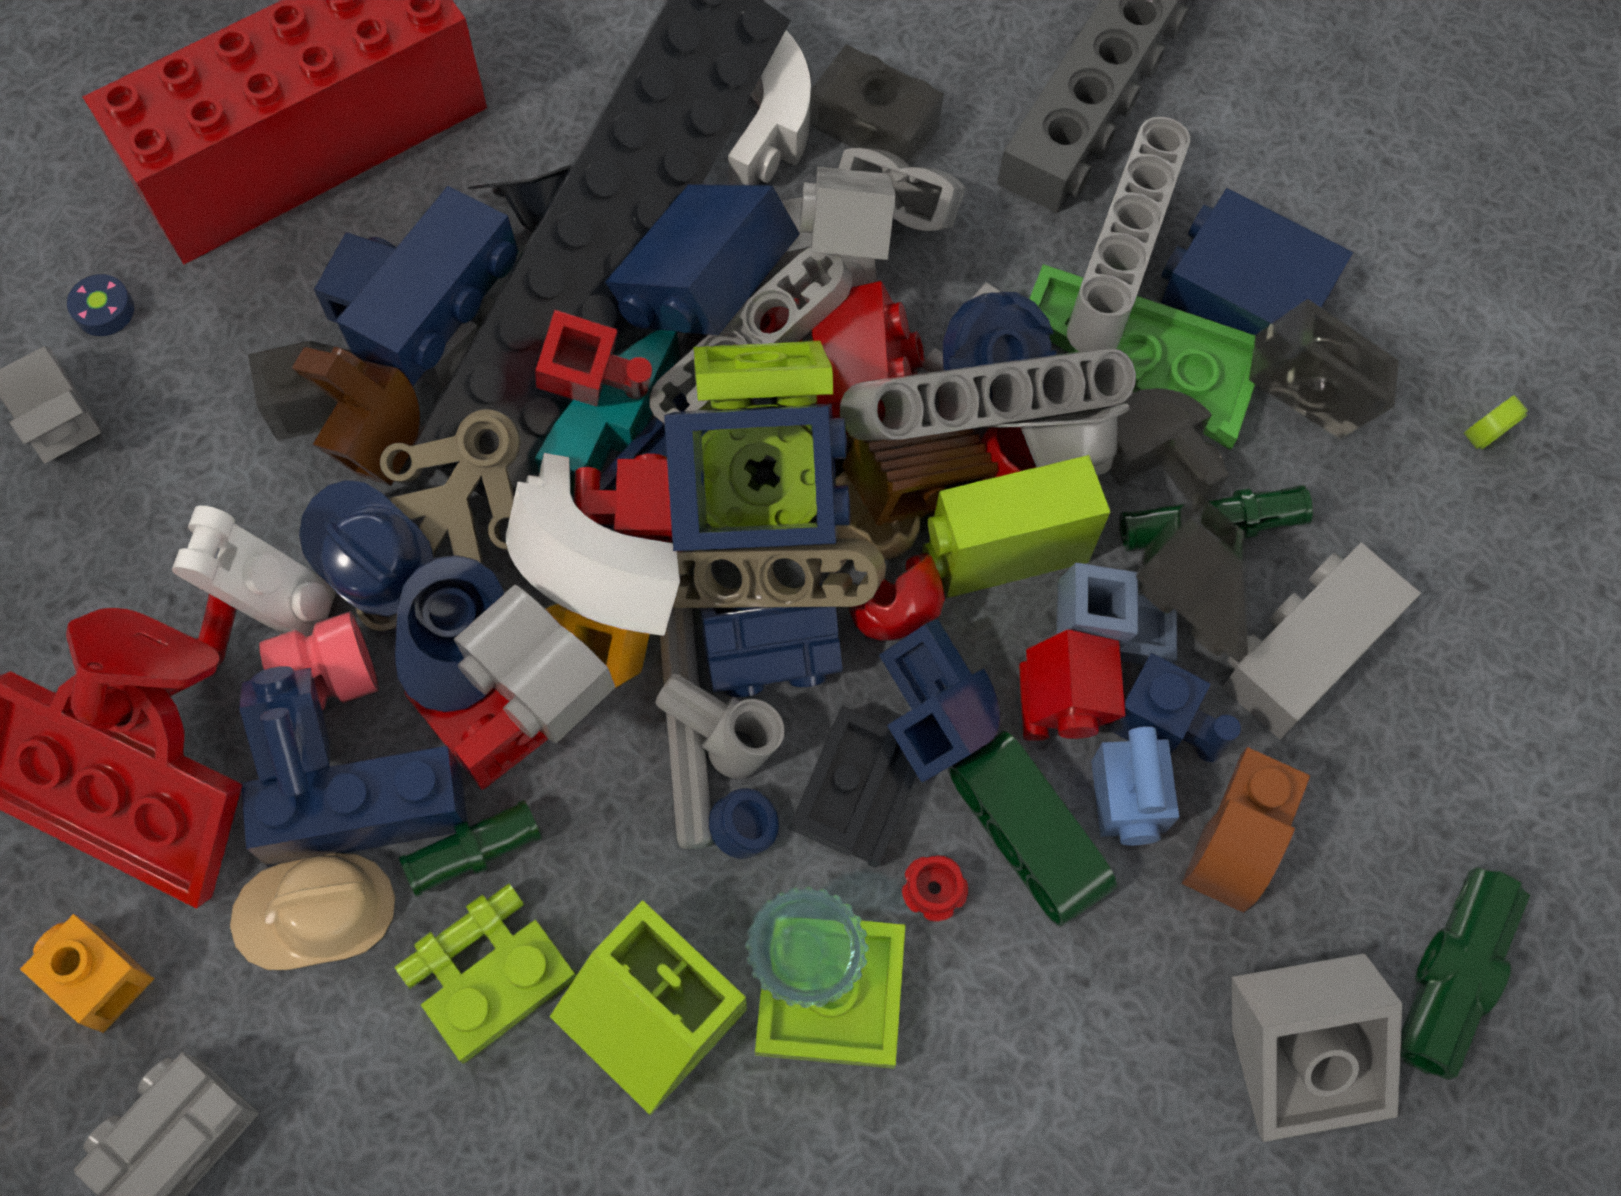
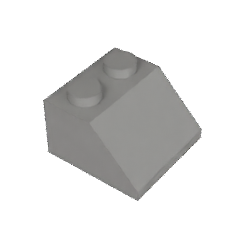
[1232,953,1402,1142]

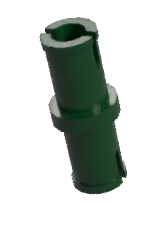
[398,800,542,897]

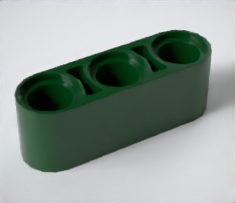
[948,731,1117,927]

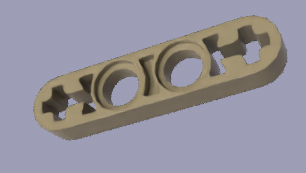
[667,538,886,608]

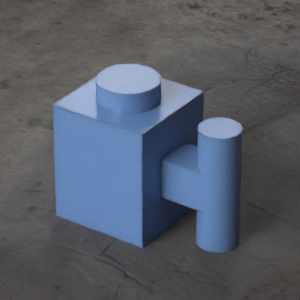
[1091,727,1179,846]

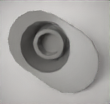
[986,403,1130,476]

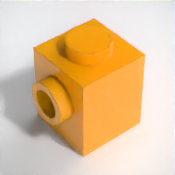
[20,914,155,1033]

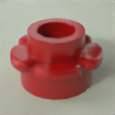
[902,855,968,922]

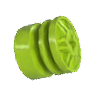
[702,404,817,528]

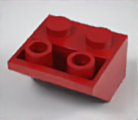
[812,281,925,435]

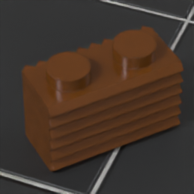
[842,428,998,527]

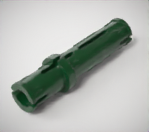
[1119,485,1313,552]

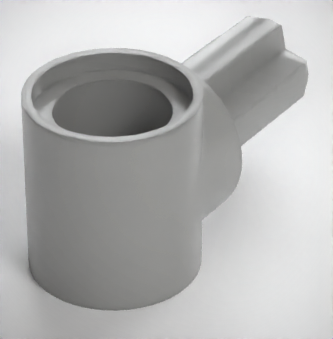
[655,674,784,779]

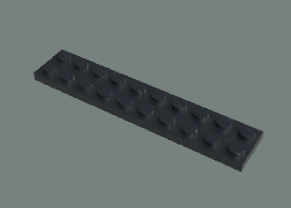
[412,0,791,499]

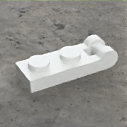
[172,505,336,636]

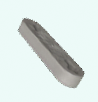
[650,247,852,425]

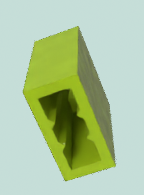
[923,455,1110,598]

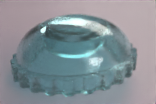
[745,886,869,1008]

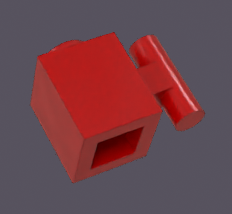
[535,310,652,407]
[574,454,673,542]
[1019,629,1125,741]

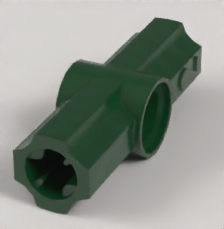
[1400,867,1530,1080]

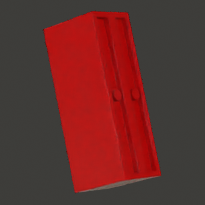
[82,0,487,265]

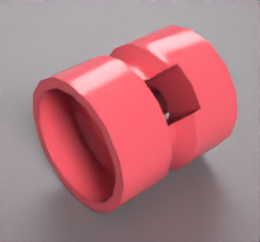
[259,611,379,710]

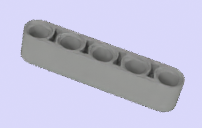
[1067,117,1190,352]
[840,349,1136,440]

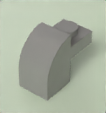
[0,346,101,464]

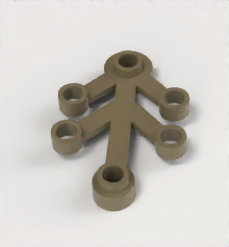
[356,410,520,631]

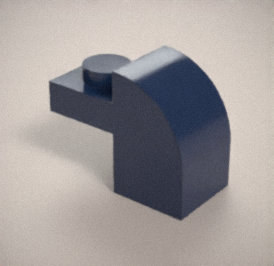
[879,618,1000,783]

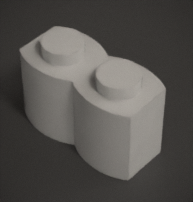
[838,148,966,231]
[454,585,616,744]

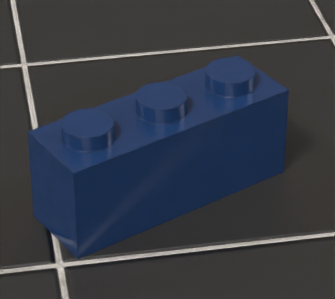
[336,186,519,387]
[241,746,468,867]

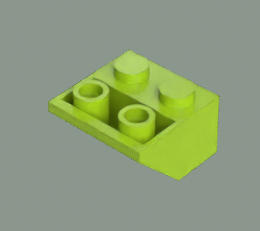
[549,900,747,1116]

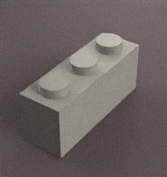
[1222,542,1421,740]

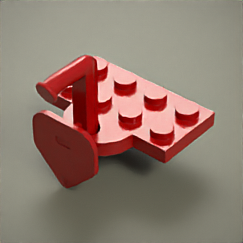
[0,594,243,909]

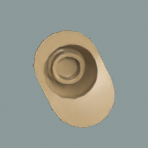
[230,853,395,970]

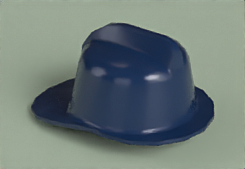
[299,480,434,616]
[395,555,504,712]

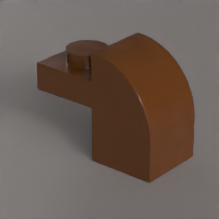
[292,347,420,486]

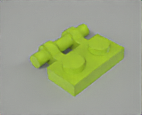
[395,883,576,1064]

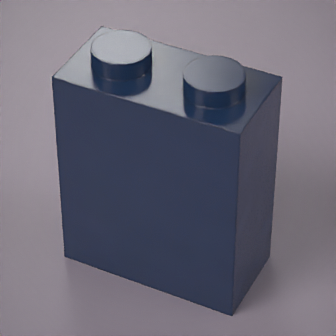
[605,185,800,335]
[1161,188,1354,368]

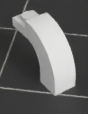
[728,30,811,185]
[506,453,680,636]

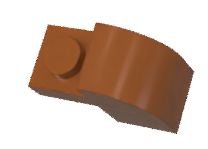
[1181,747,1311,913]

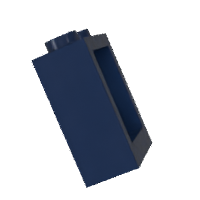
[664,403,850,551]

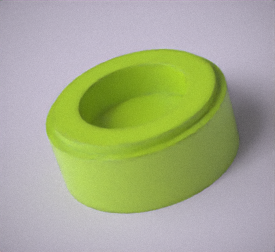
[1463,395,1528,450]

